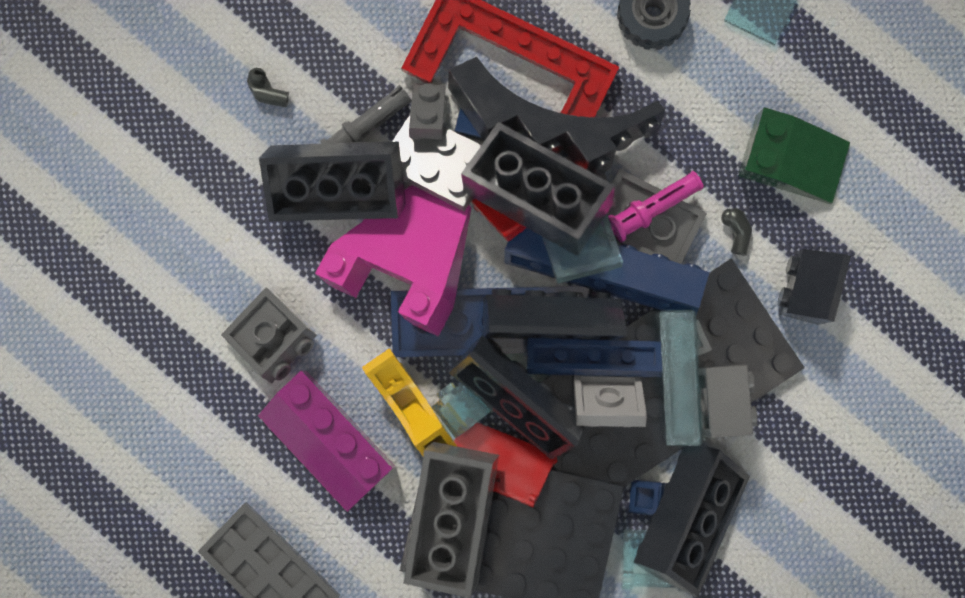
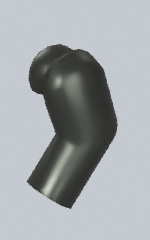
[247,68,289,108]
[721,208,752,256]

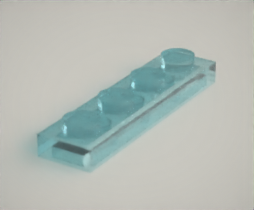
[659,310,702,446]

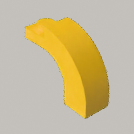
[362,348,458,456]

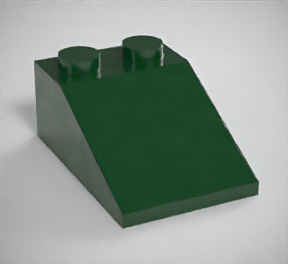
[738,107,851,205]

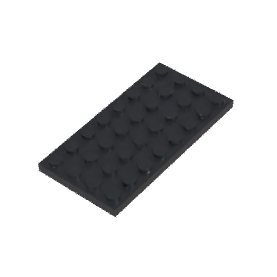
[542,258,805,487]

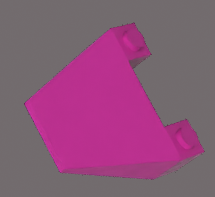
[315,185,472,336]

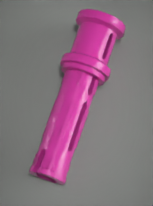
[606,171,704,243]

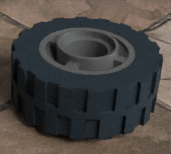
[617,0,691,50]

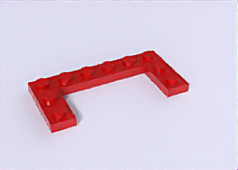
[401,0,619,150]

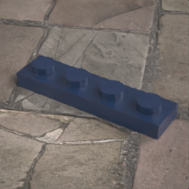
[527,338,663,377]

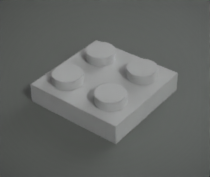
[573,375,647,427]

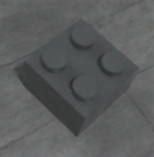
[695,365,757,438]

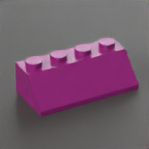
[258,370,395,512]

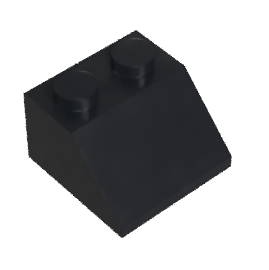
[778,249,851,325]

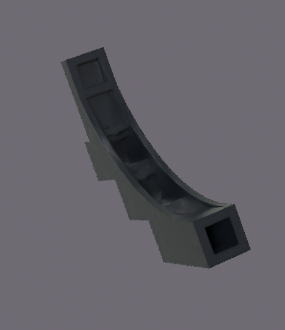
[448,57,665,175]

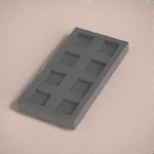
[198,502,340,598]

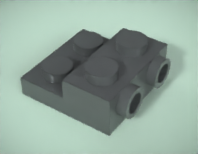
[221,287,317,383]

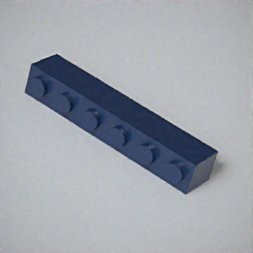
[504,228,710,320]

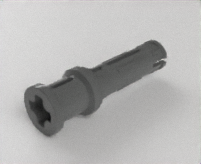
[320,85,412,144]

